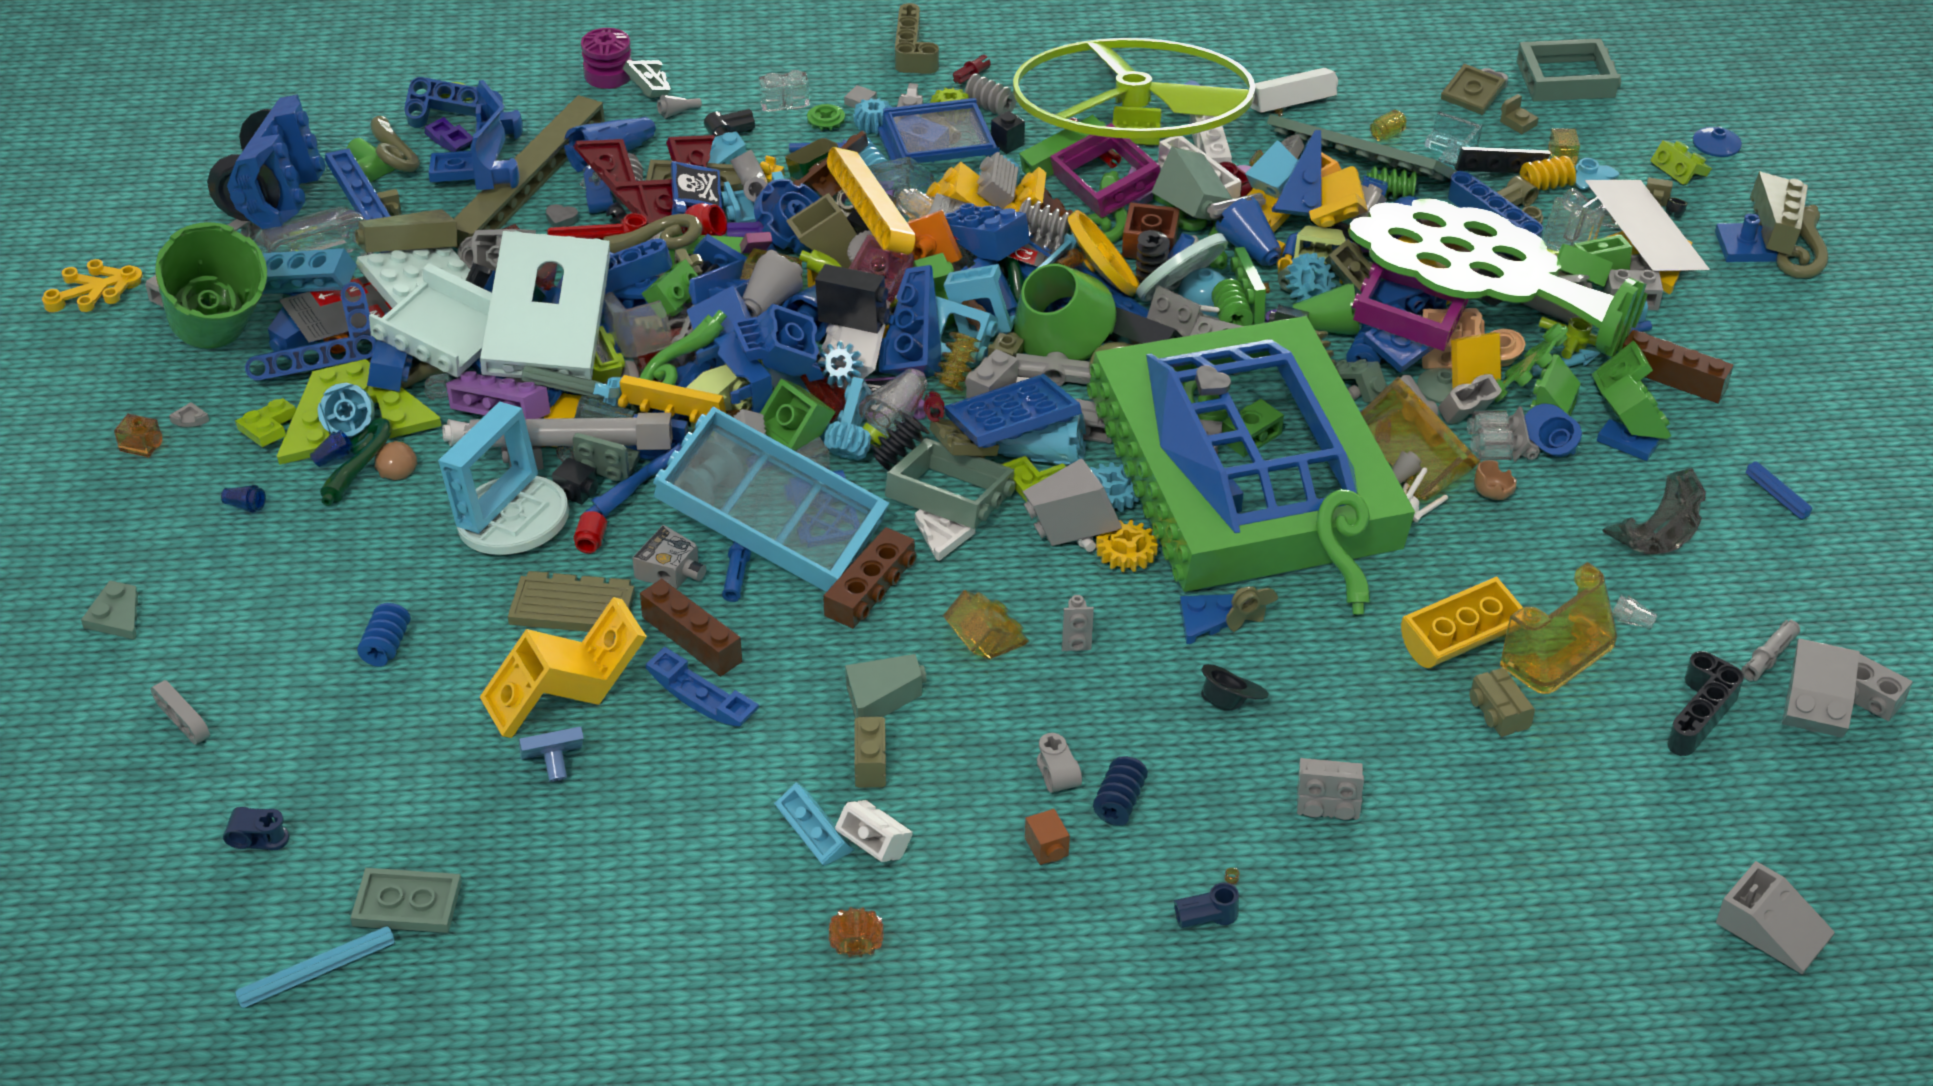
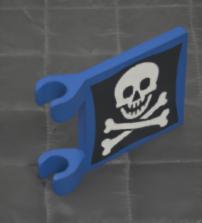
[671,161,724,215]

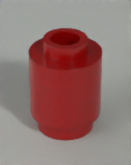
[574,511,607,553]

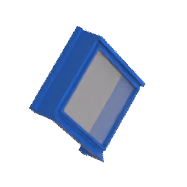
[878,98,1000,183]

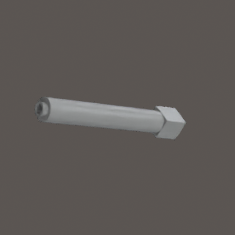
[464,413,673,450]

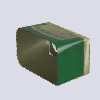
[785,138,838,182]

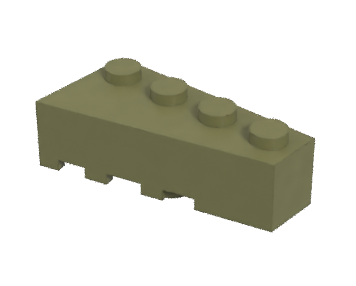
[1750,171,1808,255]

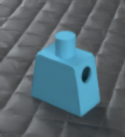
[1245,140,1297,198]

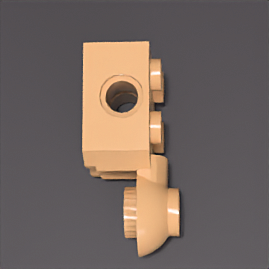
[1422,308,1525,369]

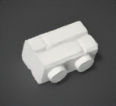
[835,800,913,862]

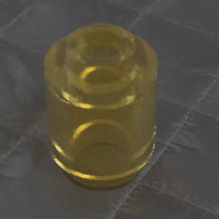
[1370,109,1407,141]

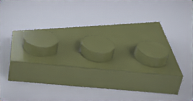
[929,419,999,459]

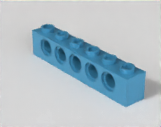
[262,248,357,294]

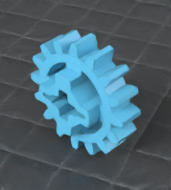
[1285,253,1336,303]
[1090,462,1139,512]

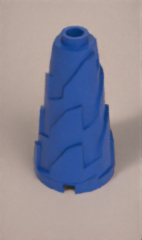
[564,116,656,175]

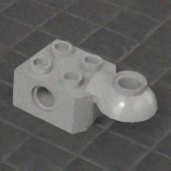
[458,229,536,271]

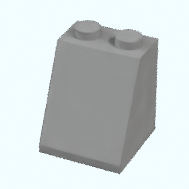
[1023,458,1122,546]

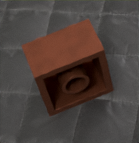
[1122,202,1180,259]

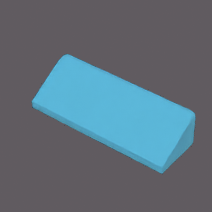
[774,782,854,866]

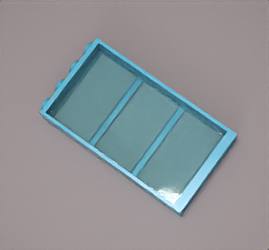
[653,407,889,592]

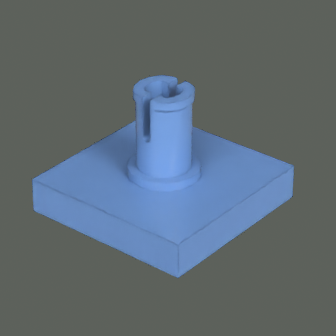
[519,726,584,782]

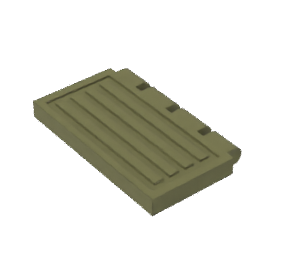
[508,571,635,632]

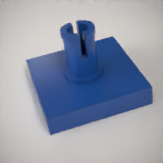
[1715,213,1778,262]
[1363,307,1434,373]

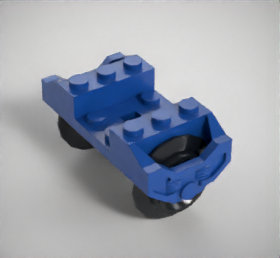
[207,94,325,229]

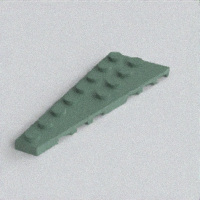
[1267,114,1458,181]

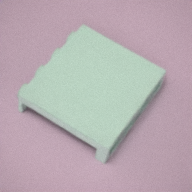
[369,263,492,378]

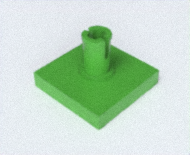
[1591,340,1653,401]

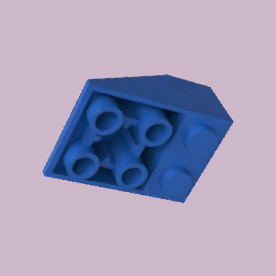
[945,203,1030,261]
[1361,280,1447,327]

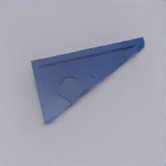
[1272,130,1321,216]

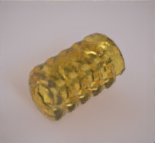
[934,332,982,392]

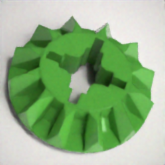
[807,104,845,131]

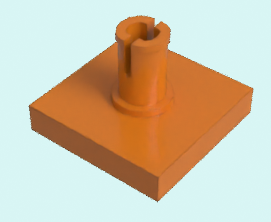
[906,210,962,268]

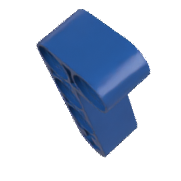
[404,77,504,128]
[602,238,673,311]

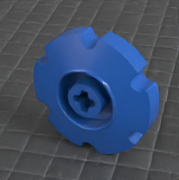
[754,179,820,254]

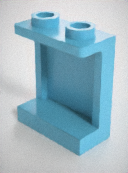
[721,171,784,222]

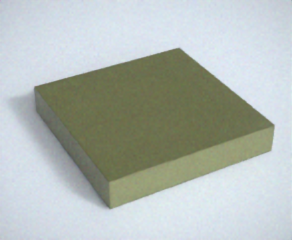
[1441,64,1506,115]

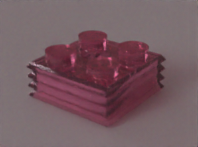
[849,234,914,303]

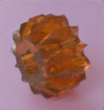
[829,907,884,958]

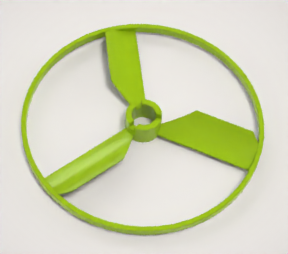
[1013,38,1255,139]

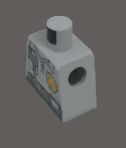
[633,525,706,589]

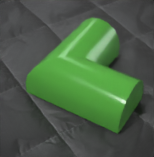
[346,137,395,182]

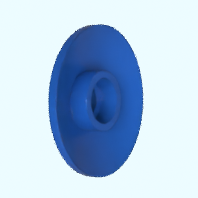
[1693,127,1742,157]

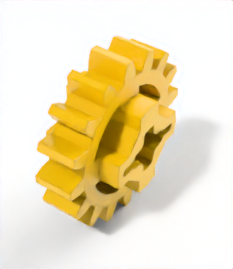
[1096,520,1158,572]

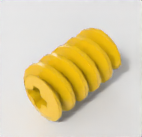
[1520,156,1576,191]

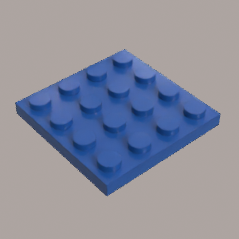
[944,374,1082,448]

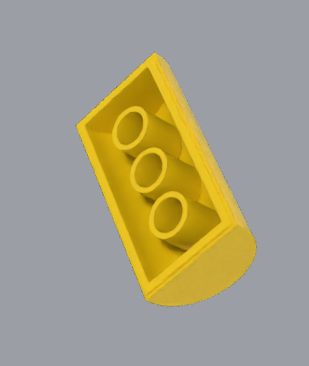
[1401,576,1532,668]

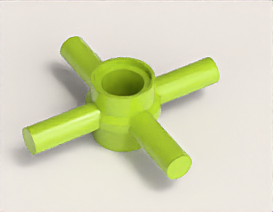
[1539,317,1597,359]

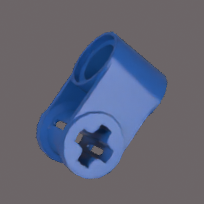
[584,165,613,214]

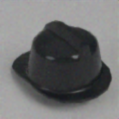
[1201,664,1269,711]

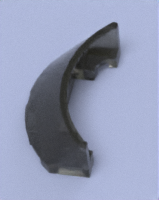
[1602,468,1706,555]

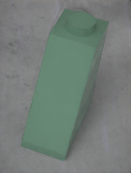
[845,654,926,718]

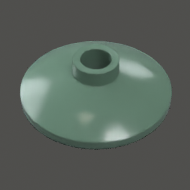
[1417,368,1452,404]

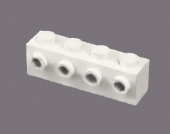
[1158,136,1241,199]

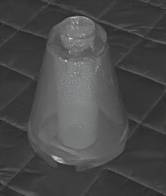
[859,369,928,438]

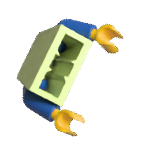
[1278,226,1352,284]

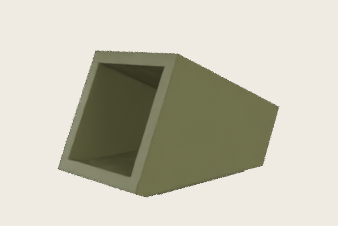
[786,193,859,270]

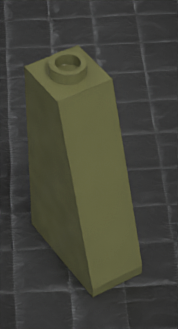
[355,209,457,253]

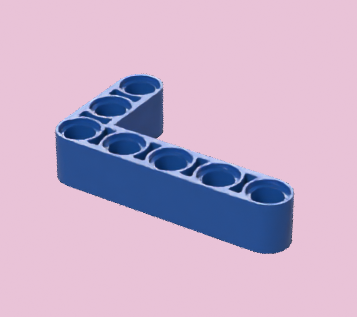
[1448,171,1543,258]
[245,282,376,380]

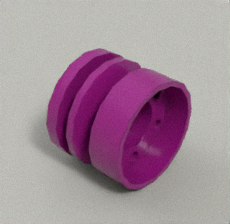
[581,28,632,89]

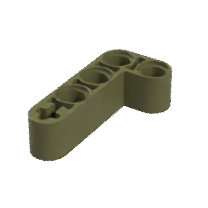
[895,3,939,74]

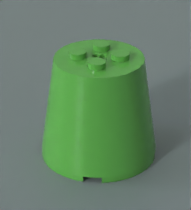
[155,222,267,349]

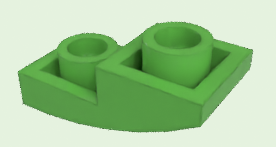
[1557,244,1613,287]

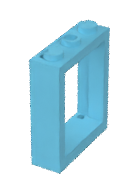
[438,402,538,534]

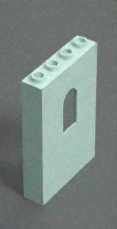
[480,231,610,380]

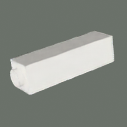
[1251,68,1338,112]

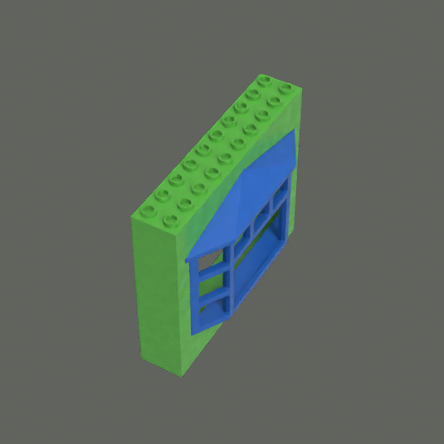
[1087,316,1415,592]

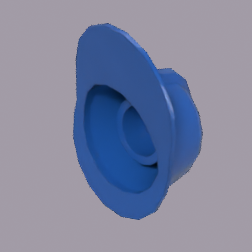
[1525,403,1582,457]

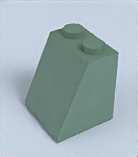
[1152,146,1232,222]

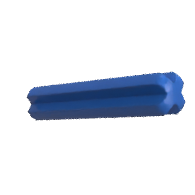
[1746,461,1812,519]

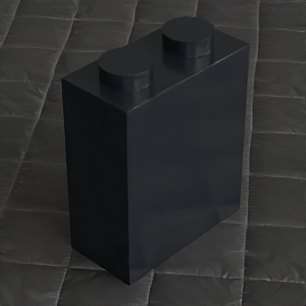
[815,264,890,334]

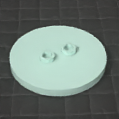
[1136,233,1228,302]
[457,476,569,555]

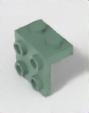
[573,433,640,481]

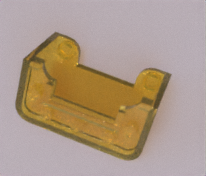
[1360,376,1481,502]
[1500,562,1617,694]

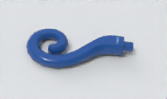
[585,443,682,517]

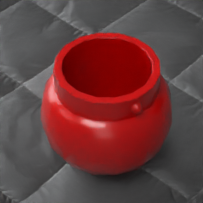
[681,203,727,236]

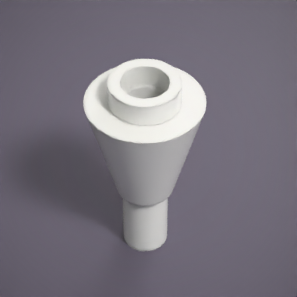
[442,419,469,446]

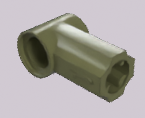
[1497,175,1539,206]

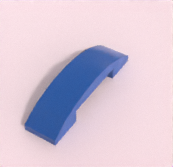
[646,646,759,726]

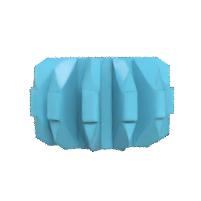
[853,97,894,135]
[818,341,864,388]
[824,421,871,460]

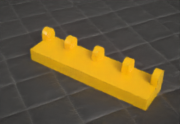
[618,375,726,423]

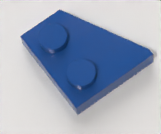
[1179,594,1234,644]

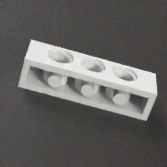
[1189,114,1232,164]

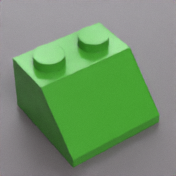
[760,378,835,451]

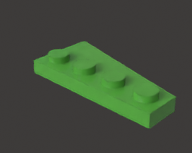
[1230,247,1266,325]

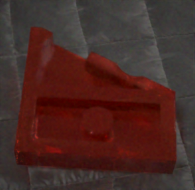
[800,368,846,423]

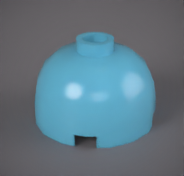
[1178,268,1225,316]
[317,383,375,438]

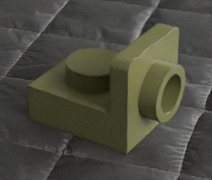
[1500,94,1538,134]

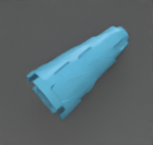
[997,413,1086,466]

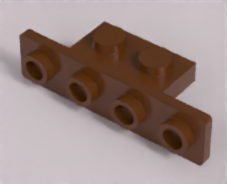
[793,131,869,201]

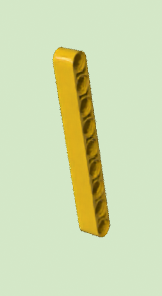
[827,147,915,255]

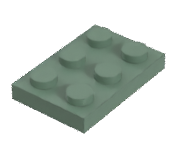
[350,868,462,933]

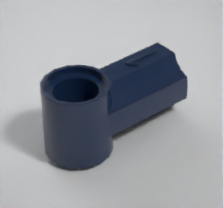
[1174,882,1239,928]

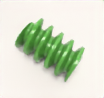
[1367,166,1417,200]
[1211,279,1253,326]

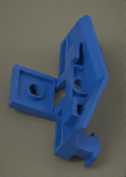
[429,80,523,190]

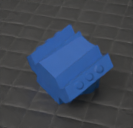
[732,303,824,382]

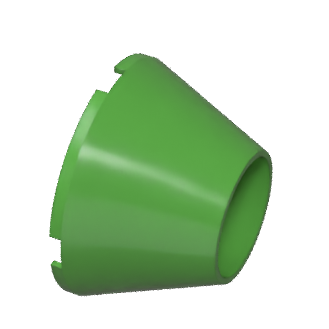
[1014,264,1116,361]

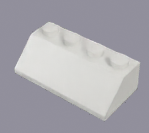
[818,300,890,396]

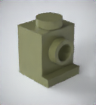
[988,332,1024,357]

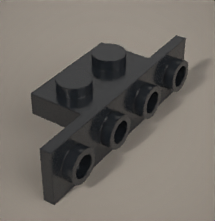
[1455,147,1550,173]

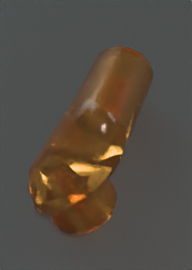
[1056,249,1085,268]

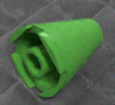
[1293,283,1360,335]

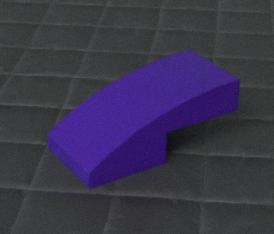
[424,117,473,152]

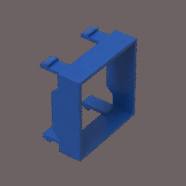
[696,332,772,437]

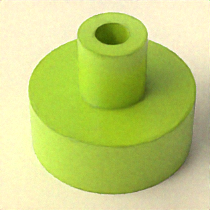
[862,422,888,450]

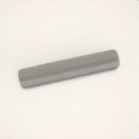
[1207,193,1266,219]

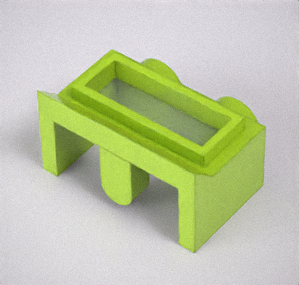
[592,326,625,383]

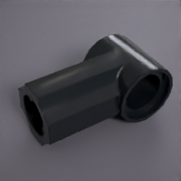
[704,109,755,137]

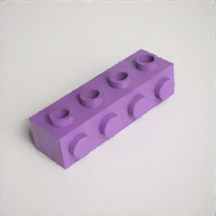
[446,371,550,419]

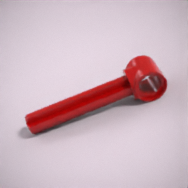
[547,213,647,239]

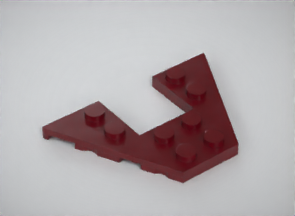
[574,135,715,224]

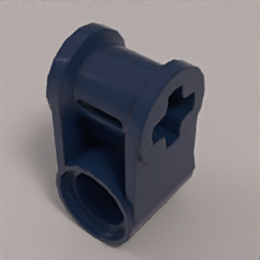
[223,807,289,851]

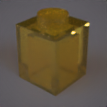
[1548,129,1580,166]

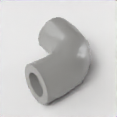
[730,149,768,202]

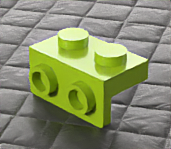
[1113,106,1161,146]
[1651,140,1712,185]

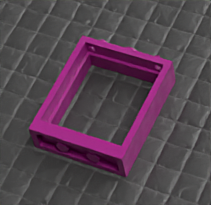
[1050,123,1161,218]
[1352,262,1469,351]

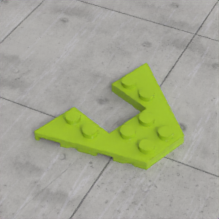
[277,359,442,465]

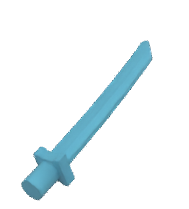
[1028,233,1077,276]

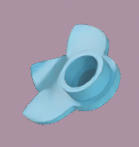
[1575,158,1619,190]

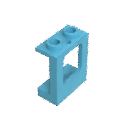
[944,264,1015,340]
[935,296,998,367]

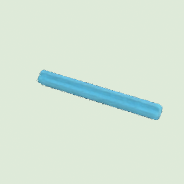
[235,926,395,1008]

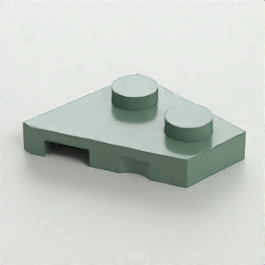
[623,61,670,98]
[81,580,138,639]

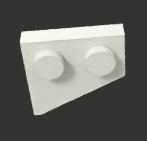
[915,509,976,561]

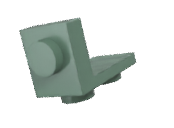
[1335,359,1388,402]

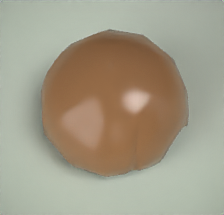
[375,441,417,480]
[1474,460,1517,500]

